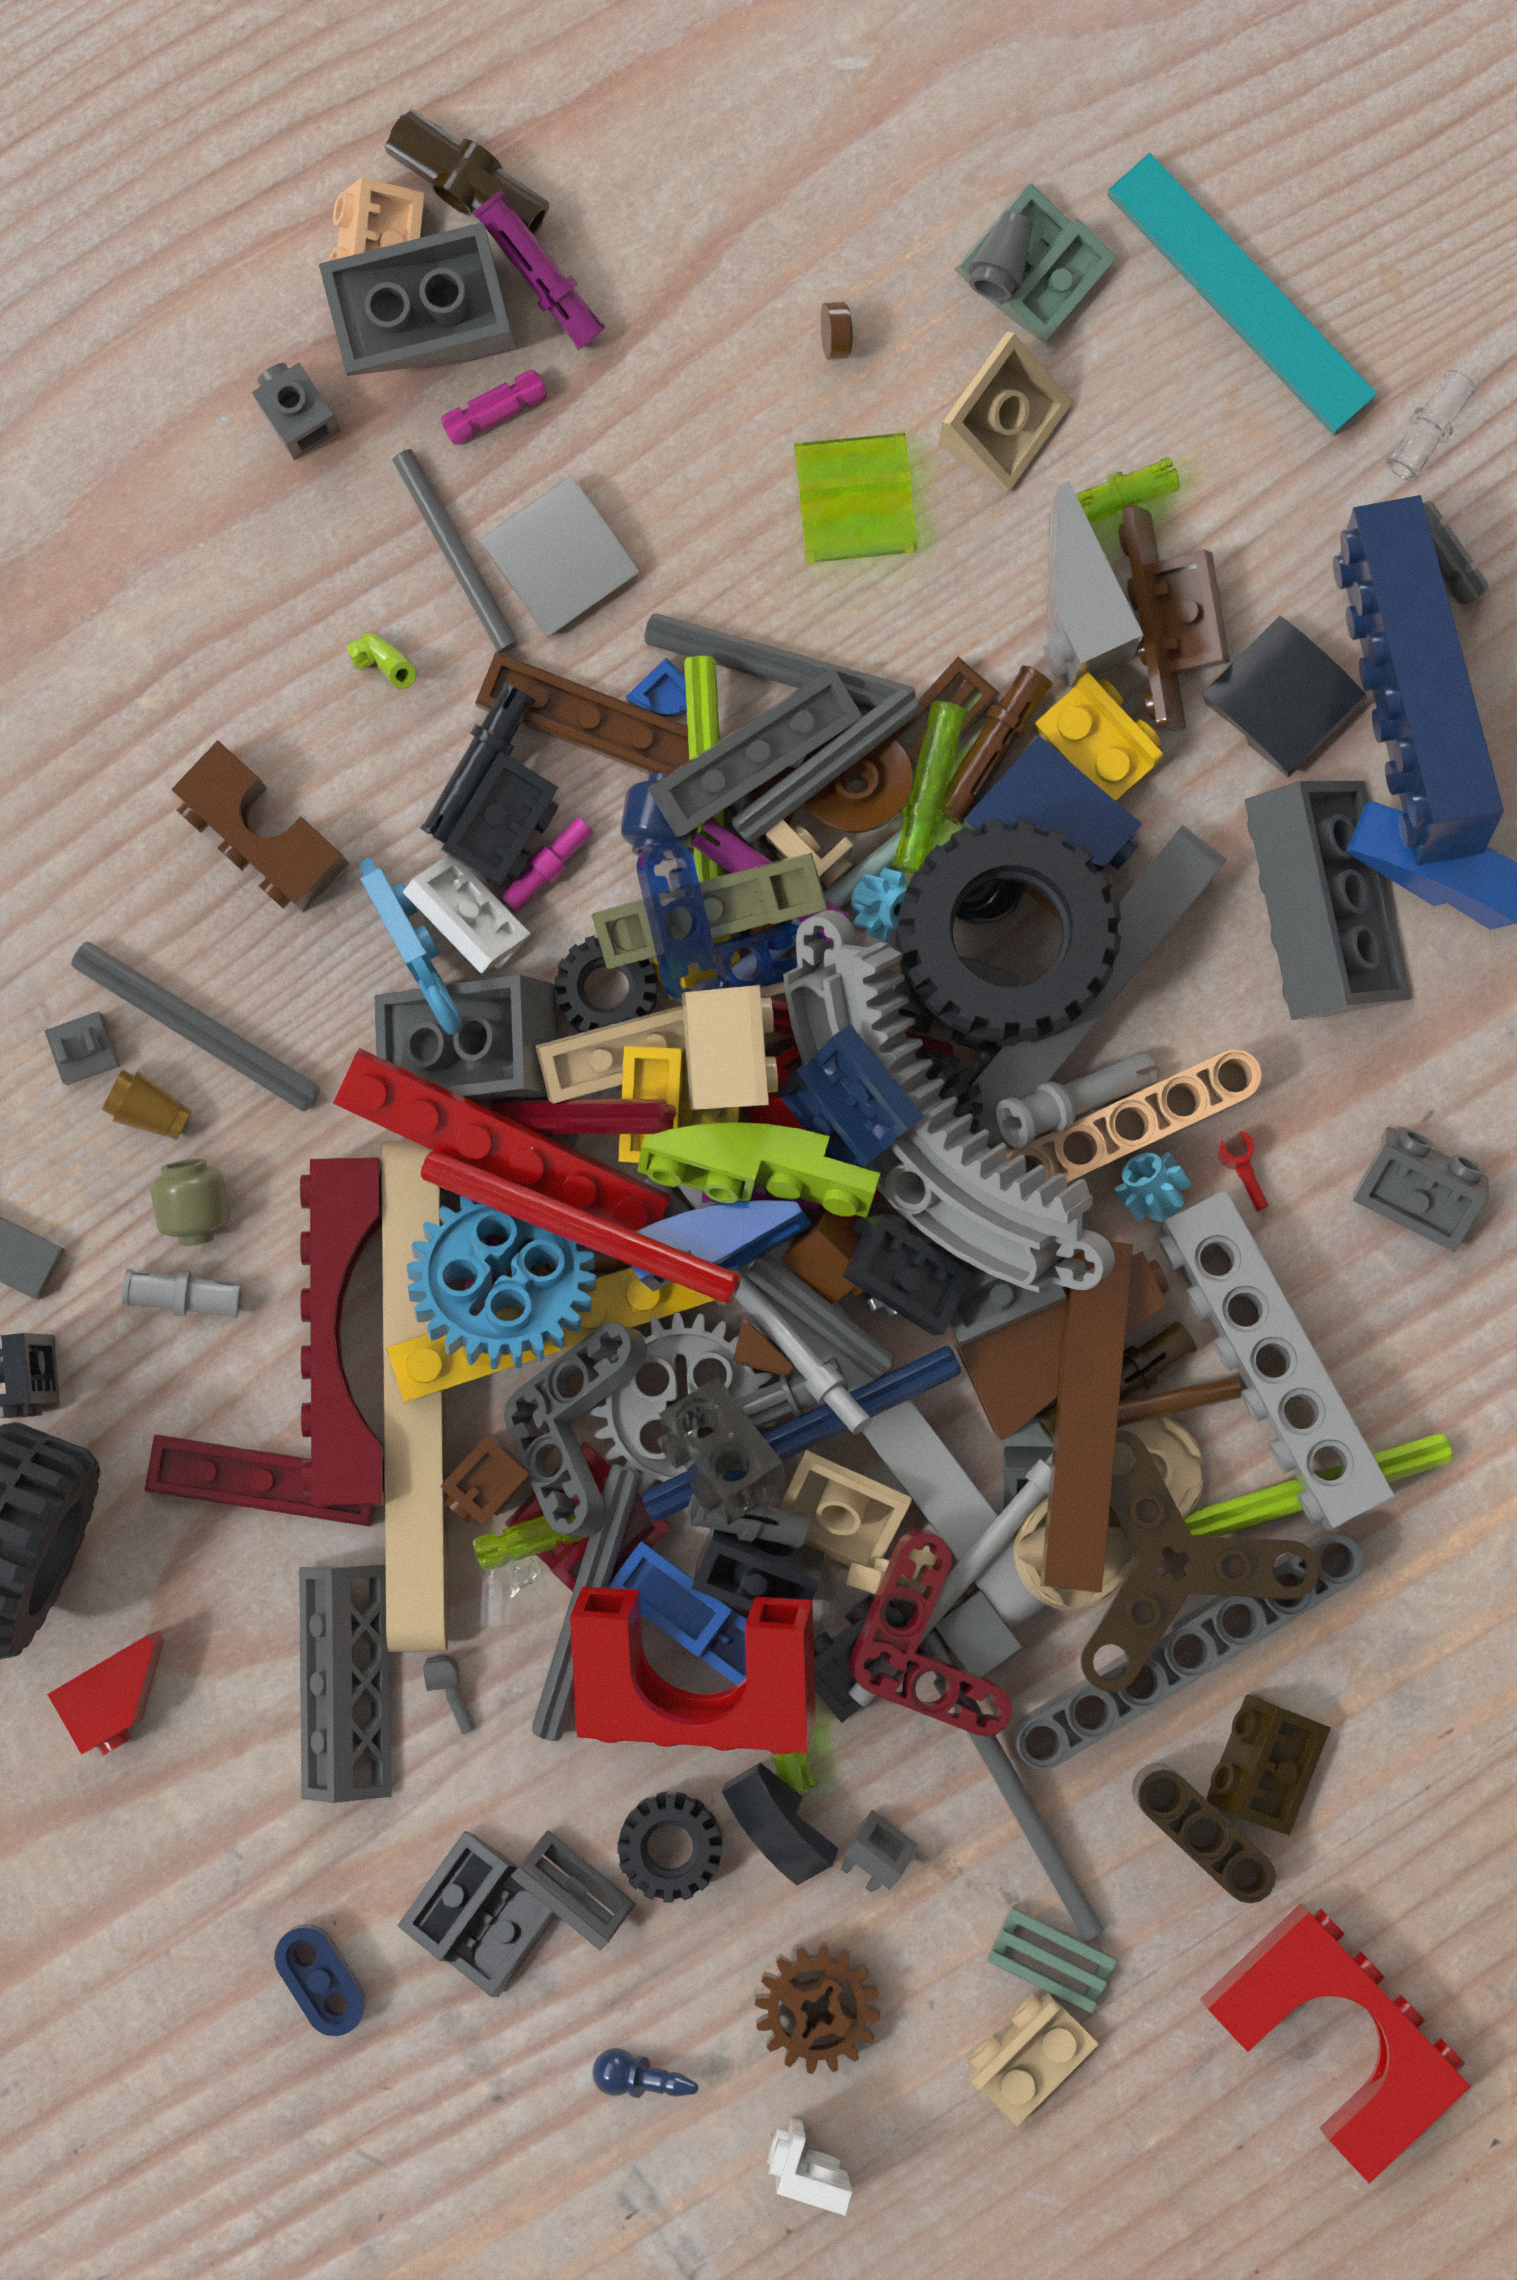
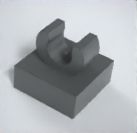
[44,1011,120,1085]
[841,1810,918,1892]

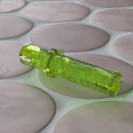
[892,701,967,874]

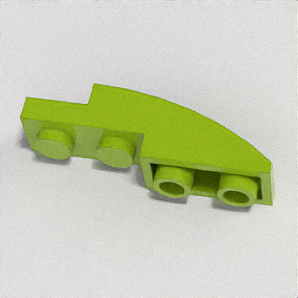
[637,1122,880,1218]

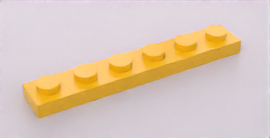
[385,1267,716,1403]

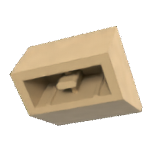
[682,985,778,1110]

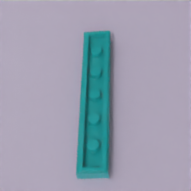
[1107,152,1377,436]

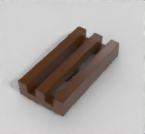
[891,657,1000,779]

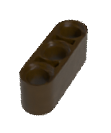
[1132,1763,1276,1904]

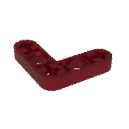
[849,1529,1012,1737]

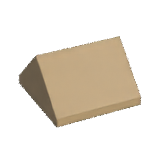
[938,331,1073,491]
[779,1449,912,1568]

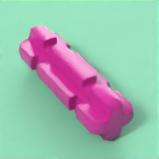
[441,370,547,445]

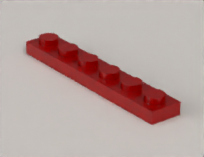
[333,1048,671,1232]

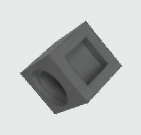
[935,1588,1022,1677]

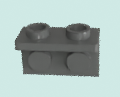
[1353,1127,1489,1252]

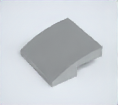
[478,476,639,637]

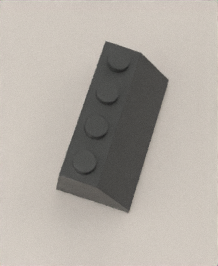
[1244,781,1411,1020]

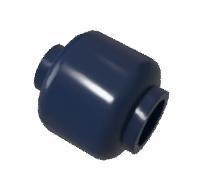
[621,773,694,861]

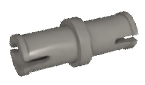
[122,1268,242,1318]

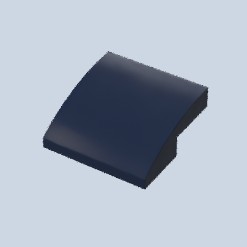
[776,1024,923,1169]

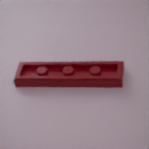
[144,1434,376,1527]

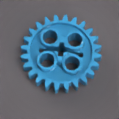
[407,1195,596,1369]

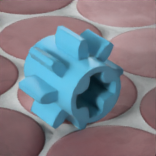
[851,867,909,942]
[1115,1152,1191,1222]

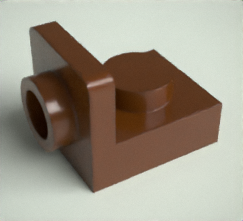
[440,1433,531,1526]

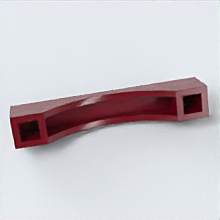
[300,1157,385,1508]

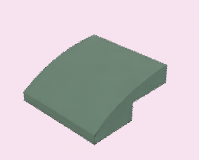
[954,183,1117,342]

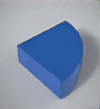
[626,658,687,717]

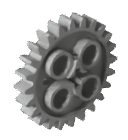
[591,1313,775,1494]

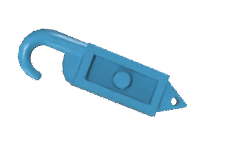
[358,857,462,1035]

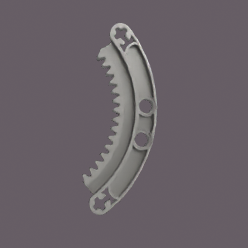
[783,910,1115,1292]

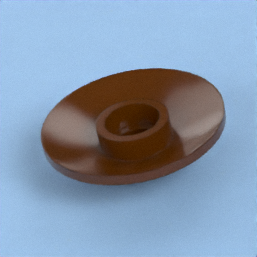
[802,726,913,833]

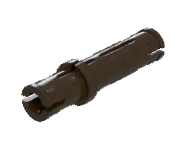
[1036,1321,1197,1444]

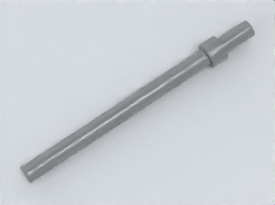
[644,1177,871,1435]
[848,1453,1053,1708]

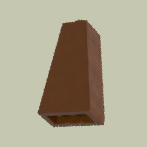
[951,1251,1169,1442]

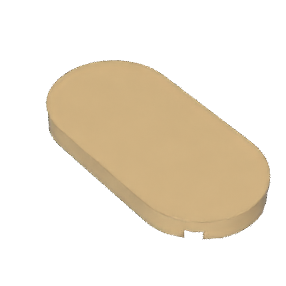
[1013,1417,1204,1610]

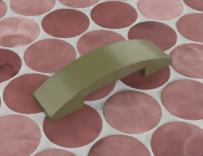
[591,853,828,969]

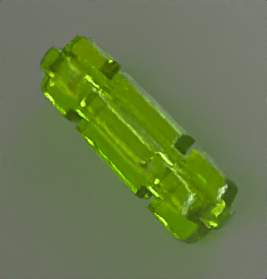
[473,1507,583,1571]

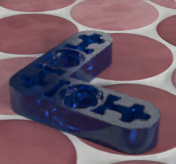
[636,841,822,1003]

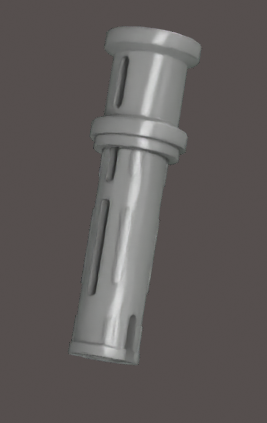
[996,1052,1157,1149]

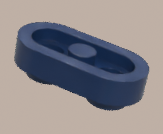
[274,1924,366,2036]

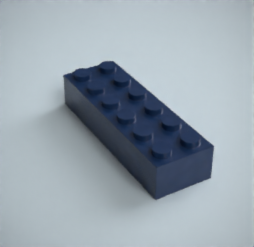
[1333,495,1504,866]

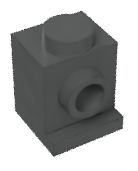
[252,363,341,460]

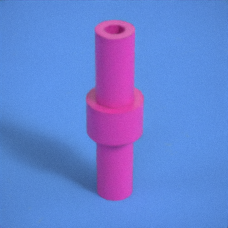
[500,817,594,913]

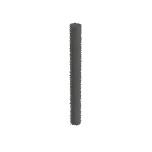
[392,449,518,653]

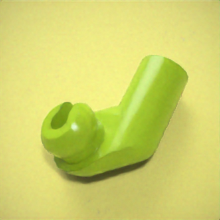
[346,632,417,689]

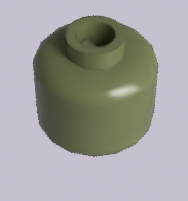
[150,1159,230,1246]

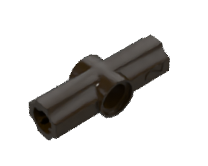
[384,108,549,235]

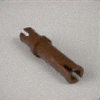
[932,665,1053,826]

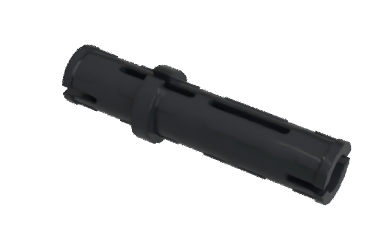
[420,682,537,843]

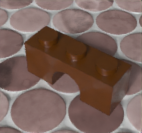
[171,740,349,912]

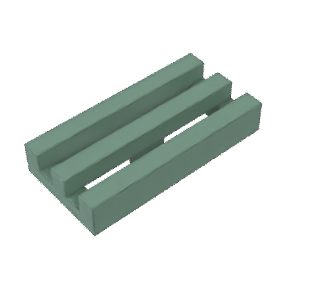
[987,1906,1117,2014]

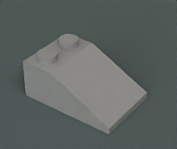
[1043,481,1144,688]

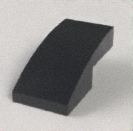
[722,1763,839,1886]

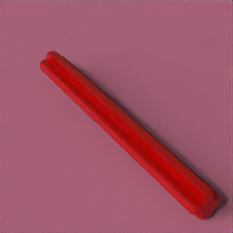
[420,1151,741,1303]

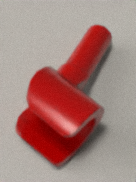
[1218,1131,1269,1212]

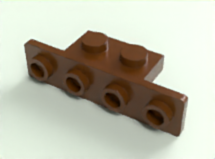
[1118,504,1230,732]

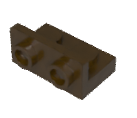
[1206,1694,1331,1836]

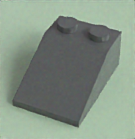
[319,222,516,376]
[374,975,557,1104]

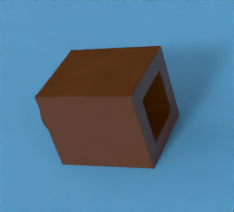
[782,1209,863,1304]

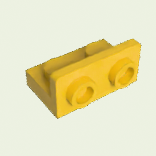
[1033,672,1164,802]

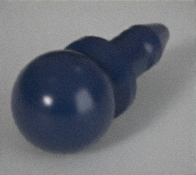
[592,2048,699,2098]

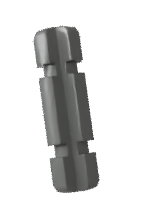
[1423,501,1489,605]

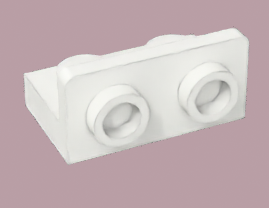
[403,855,531,974]
[767,2117,852,2216]

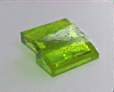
[794,432,917,563]

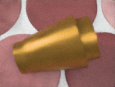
[102,1069,192,1141]

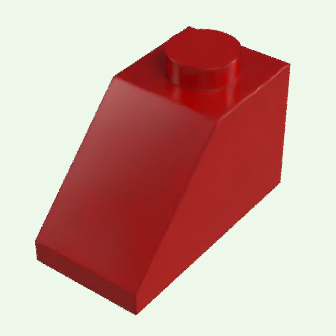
[47,1631,164,1756]

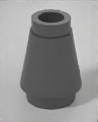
[969,211,1033,301]

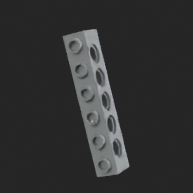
[1158,1189,1395,1532]

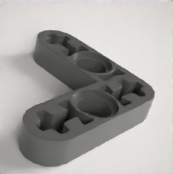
[504,1323,647,1538]

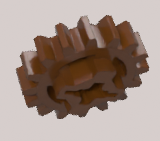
[755,1942,881,2074]

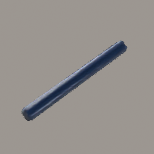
[642,1346,961,1521]

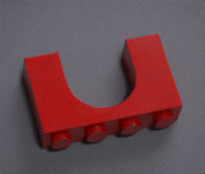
[570,1586,816,1755]
[1200,1904,1471,2184]

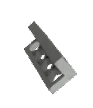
[299,1565,392,1803]

